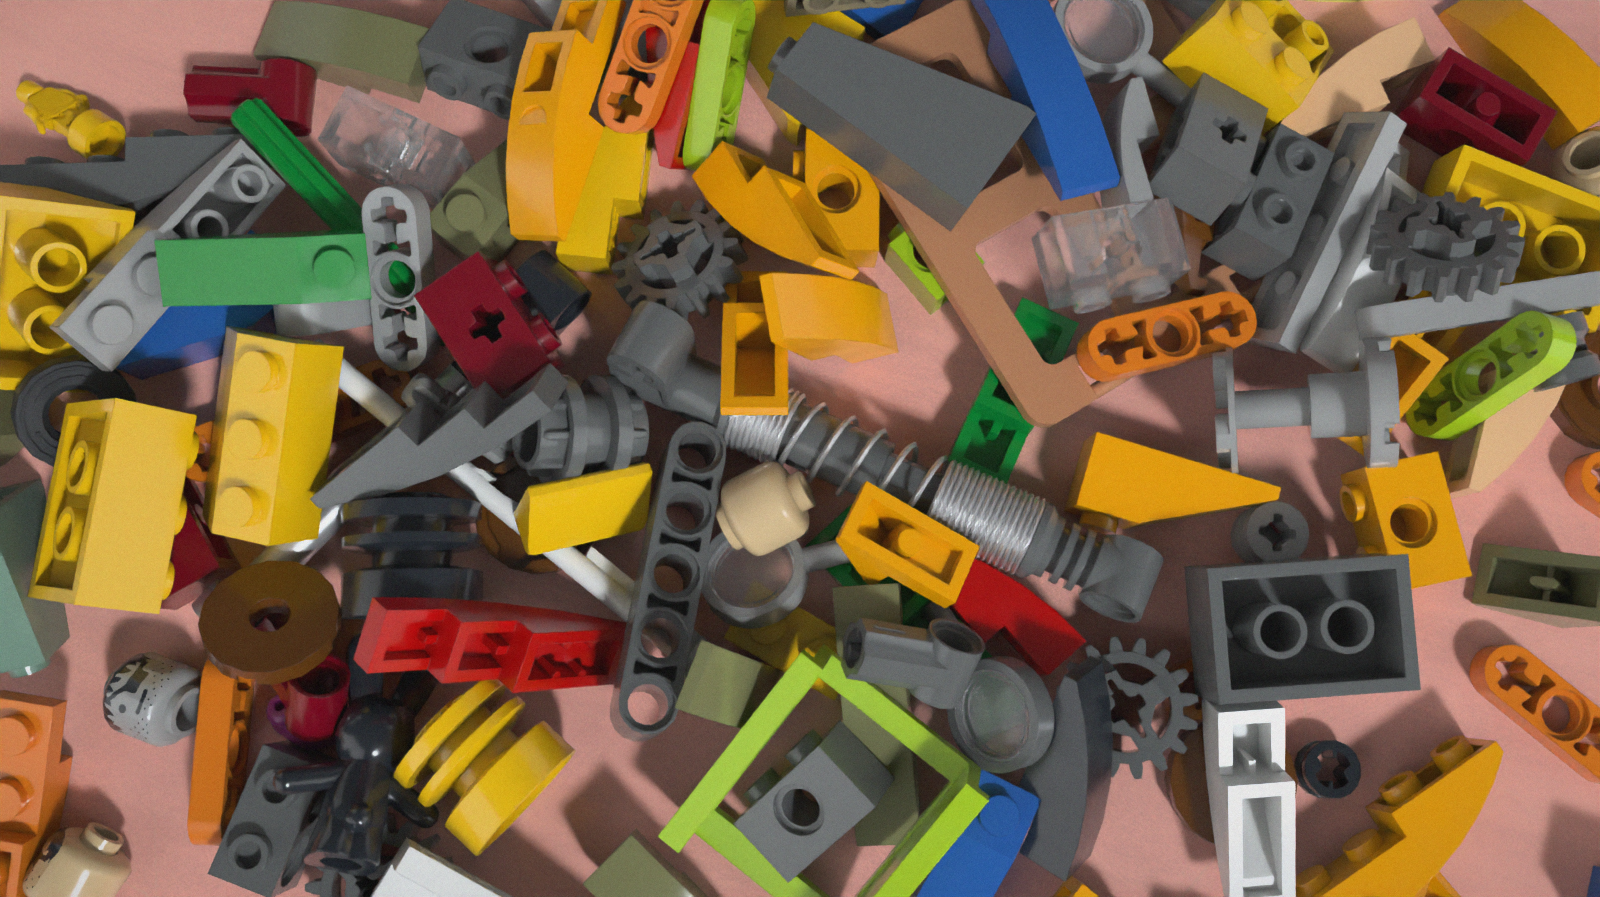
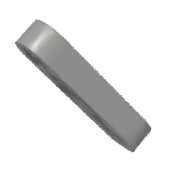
[362,183,441,371]

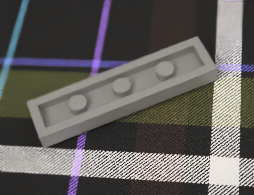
[1247,111,1407,354]

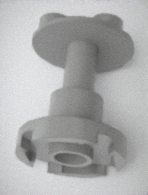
[1212,337,1400,474]

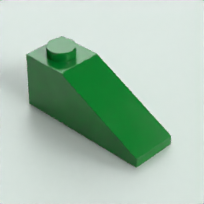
[154,228,372,307]

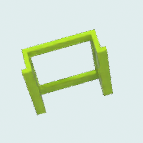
[657,644,990,897]

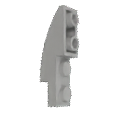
[49,139,287,372]

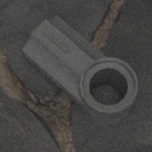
[840,618,986,709]

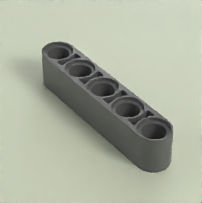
[610,422,726,742]

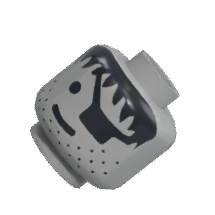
[103,652,202,747]

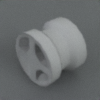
[1230,501,1309,562]

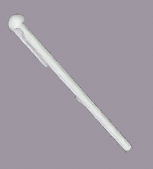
[315,339,707,680]

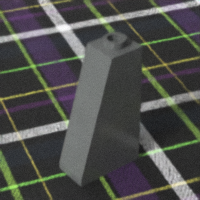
[767,22,1037,232]

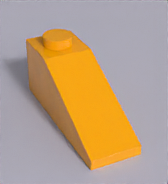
[1064,432,1281,534]

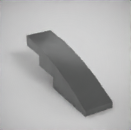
[310,363,569,509]

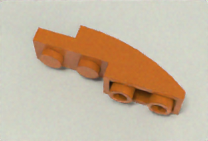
[0,690,73,897]

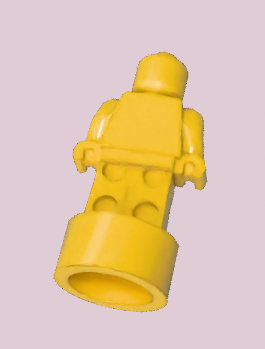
[16,80,126,159]

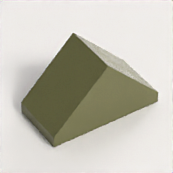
[1472,543,1600,628]

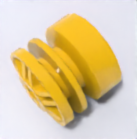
[393,679,576,856]

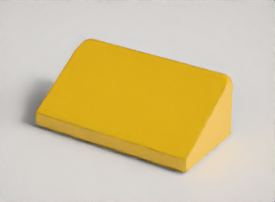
[513,462,652,555]

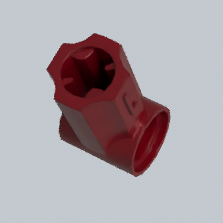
[183,58,317,137]
[254,613,351,742]

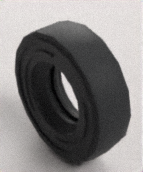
[10,355,137,467]

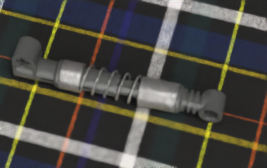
[607,300,1164,623]

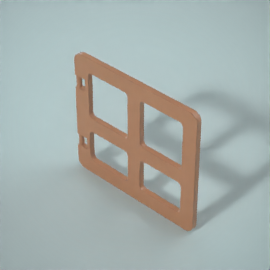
[868,0,1266,428]

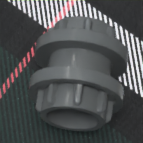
[511,374,649,483]

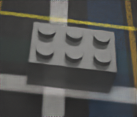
[1184,553,1421,705]

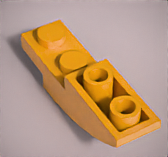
[506,0,627,242]
[1295,735,1504,897]

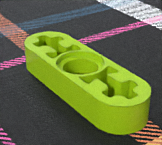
[683,0,756,171]
[1406,311,1577,441]

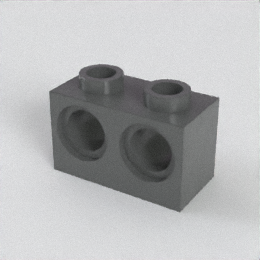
[1201,123,1335,282]
[208,740,339,897]

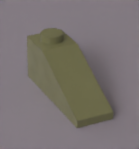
[430,139,520,263]

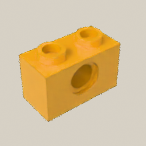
[793,129,880,268]
[1339,451,1472,589]

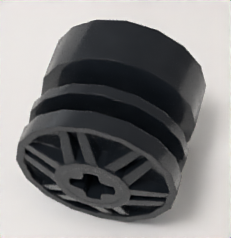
[341,492,483,620]

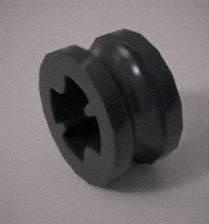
[1294,740,1361,799]

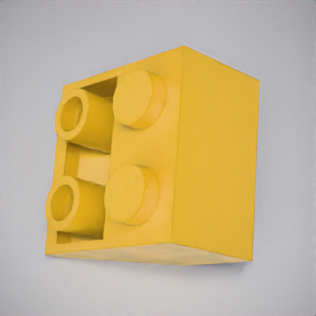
[1162,0,1335,135]

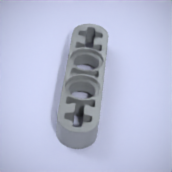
[1355,271,1600,340]

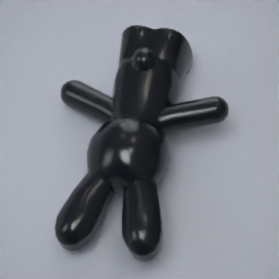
[273,632,439,876]

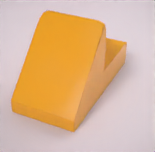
[835,481,980,608]

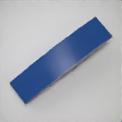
[970,0,1120,201]

